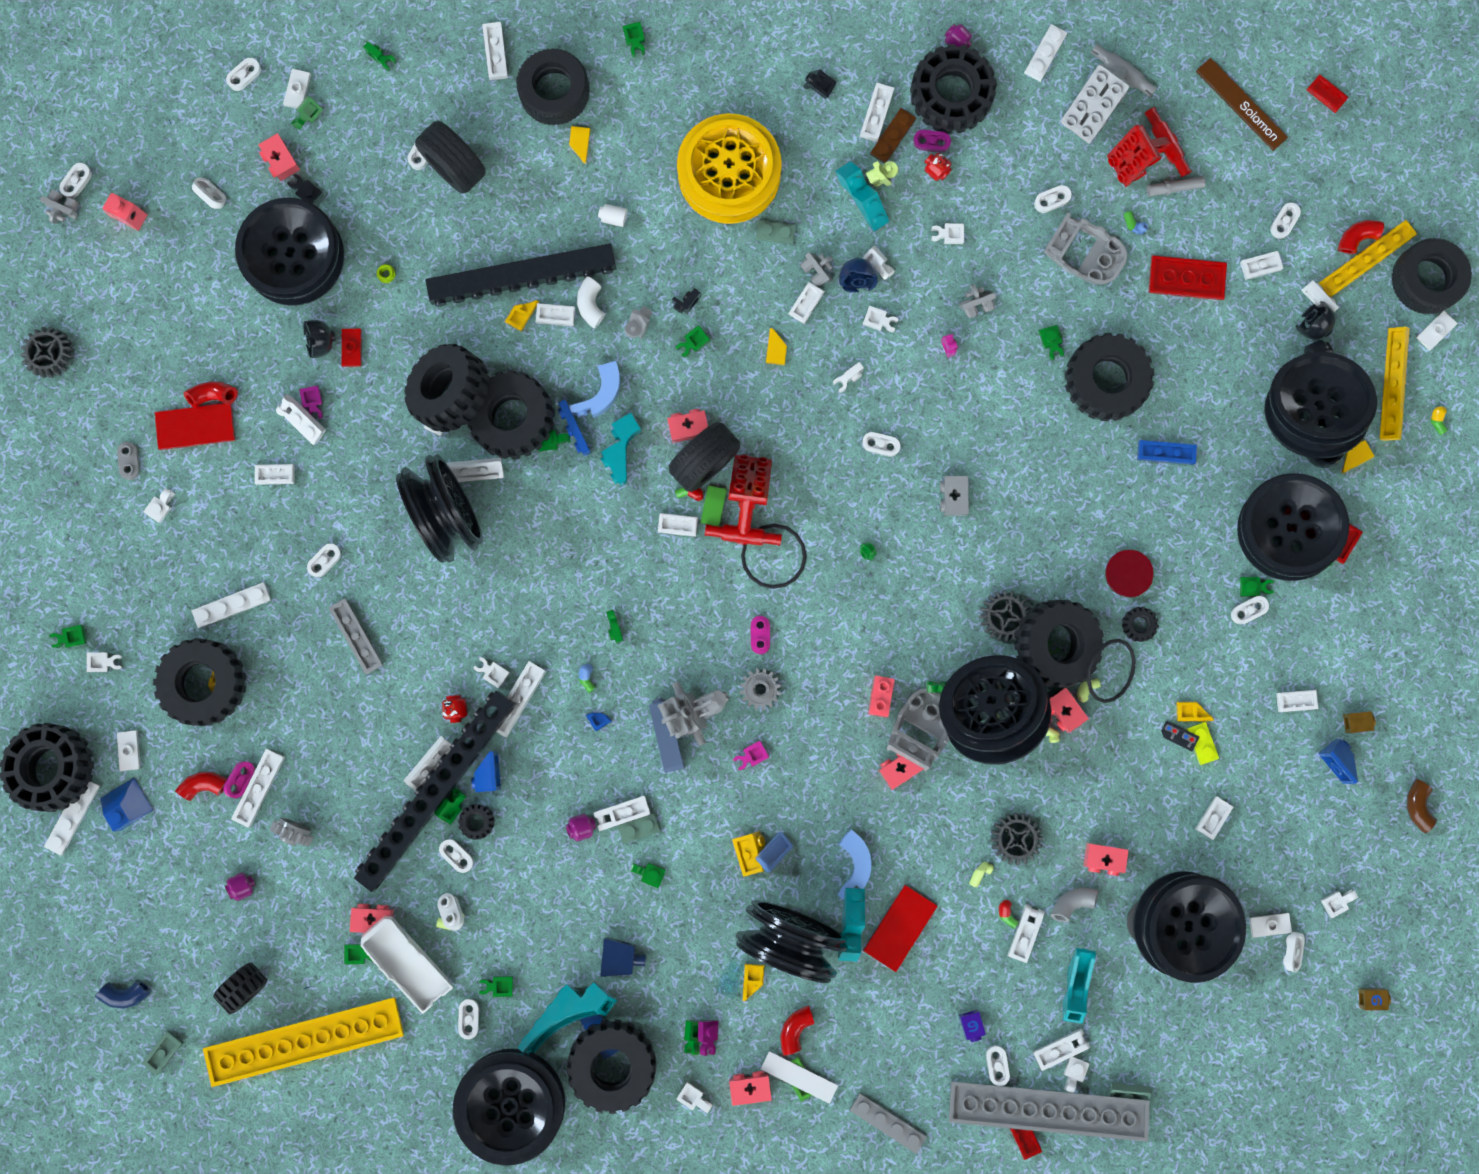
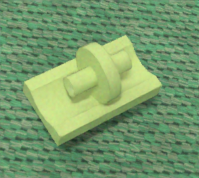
[866,161,899,187]

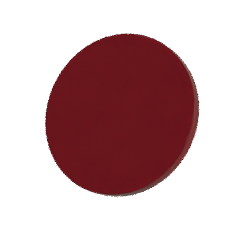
[1105,550,1154,598]

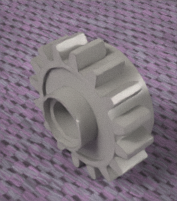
[739,668,781,710]
[270,817,314,847]

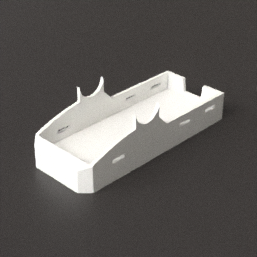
[361,916,453,1014]

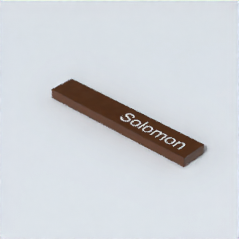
[1196,57,1288,151]

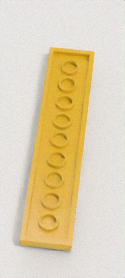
[203,997,404,1087]

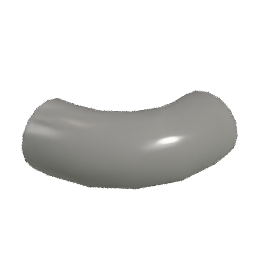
[1050,887,1099,923]

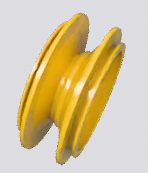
[677,113,781,224]

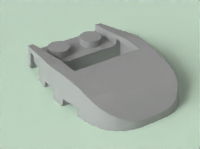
[1044,213,1127,285]
[887,689,949,772]

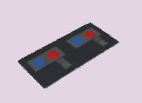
[1161,721,1199,752]

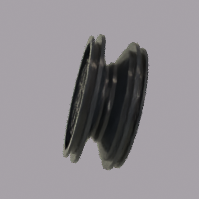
[235,198,344,306]
[1264,352,1377,459]
[396,454,483,563]
[1237,473,1350,581]
[1133,871,1246,983]
[736,900,847,983]

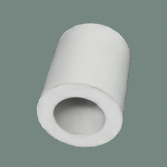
[598,204,627,227]

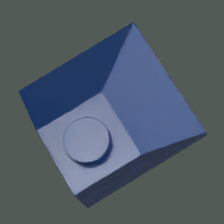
[1318,739,1358,784]
[471,751,501,792]
[100,778,154,832]

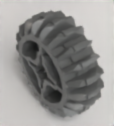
[20,327,75,378]
[979,590,1030,642]
[990,812,1043,865]

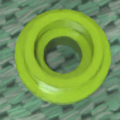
[376,264,396,283]

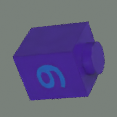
[958,1010,986,1042]

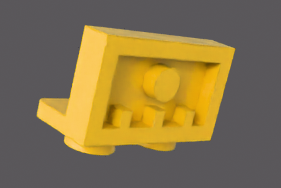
[732,831,765,877]

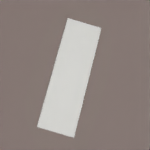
[761,1051,838,1104]

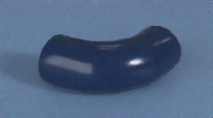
[95,980,152,1009]

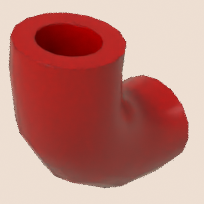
[1337,220,1384,254]
[183,381,238,408]
[175,772,227,801]
[780,1005,815,1055]

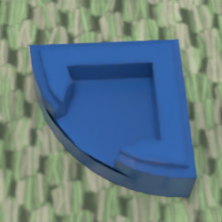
[585,712,612,731]

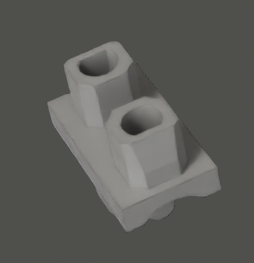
[40,190,79,224]
[800,252,834,287]
[958,284,996,318]
[625,306,653,339]

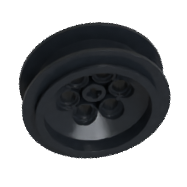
[939,655,1052,765]
[453,1048,565,1166]

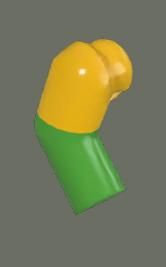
[1430,406,1448,435]

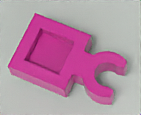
[941,334,958,358]
[733,741,769,770]

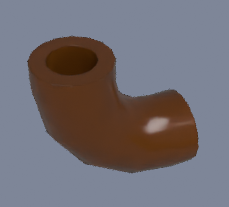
[1407,779,1437,834]

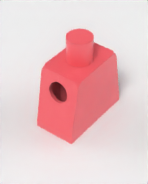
[102,193,147,231]

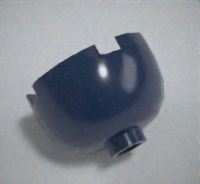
[839,257,878,293]

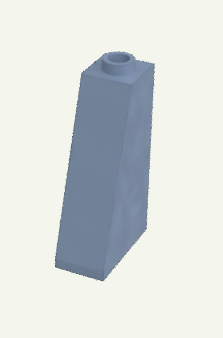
[649,698,685,773]

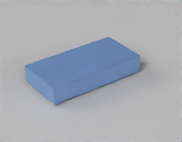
[755,832,793,873]

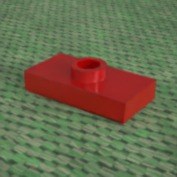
[1306,74,1349,113]
[341,328,362,367]
[1009,1128,1042,1160]

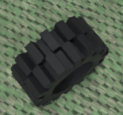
[1122,607,1159,642]
[458,804,495,840]

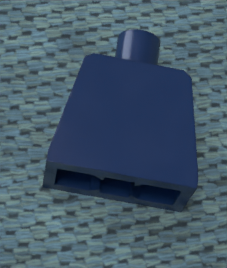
[600,937,646,977]

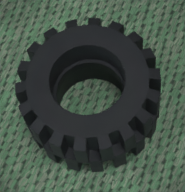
[213,962,268,1015]

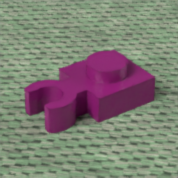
[299,385,323,418]
[698,1020,718,1056]

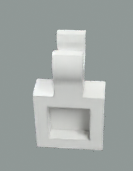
[863,246,895,280]
[833,362,864,393]
[143,488,175,523]
[1320,889,1358,918]
[1063,1057,1089,1093]
[676,1081,712,1113]

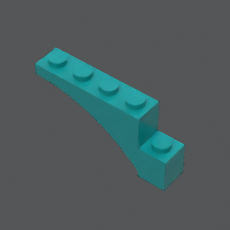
[518,982,618,1055]

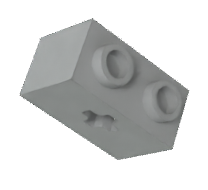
[940,476,969,516]

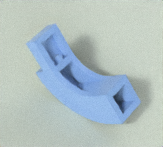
[570,361,621,418]
[837,829,871,900]

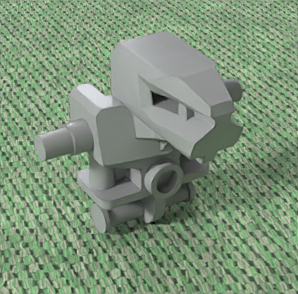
[657,681,729,746]

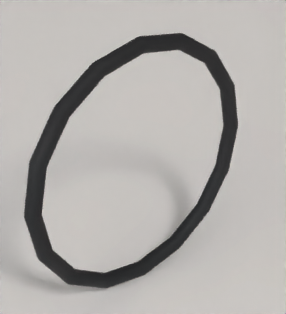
[741,524,807,589]
[1087,639,1136,703]

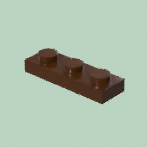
[870,108,916,164]

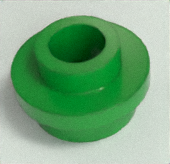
[860,542,877,561]

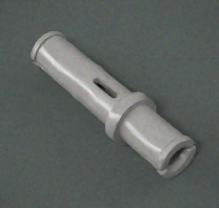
[1147,176,1205,197]

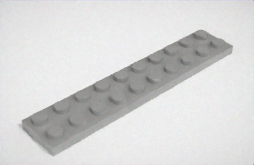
[948,1082,1150,1142]

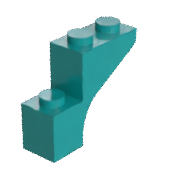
[835,161,890,232]
[600,413,641,487]
[838,888,865,962]
[1063,948,1096,1024]

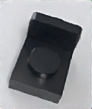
[804,69,837,99]
[672,288,701,315]

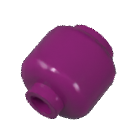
[944,24,972,49]
[566,813,596,842]
[224,872,255,901]

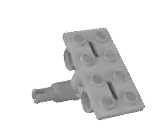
[1061,43,1157,144]

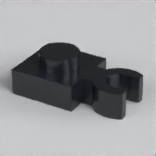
[287,174,322,204]

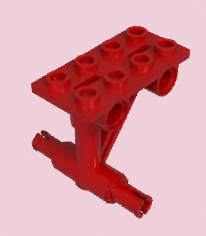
[1107,107,1192,188]
[704,454,782,546]

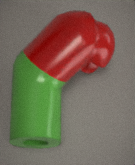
[675,487,704,501]
[998,900,1019,929]

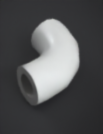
[577,276,605,329]

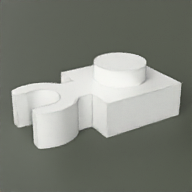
[931,223,964,244]
[863,306,899,332]
[87,653,122,672]
[473,657,510,689]

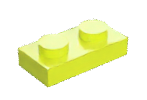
[1186,722,1219,765]

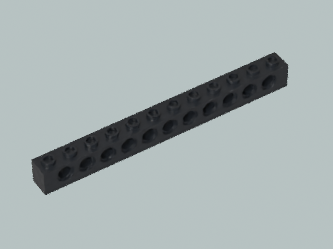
[354,690,517,892]

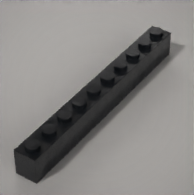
[425,243,617,307]

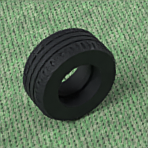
[516,48,590,125]
[415,121,486,194]
[1391,238,1472,314]
[669,422,741,492]

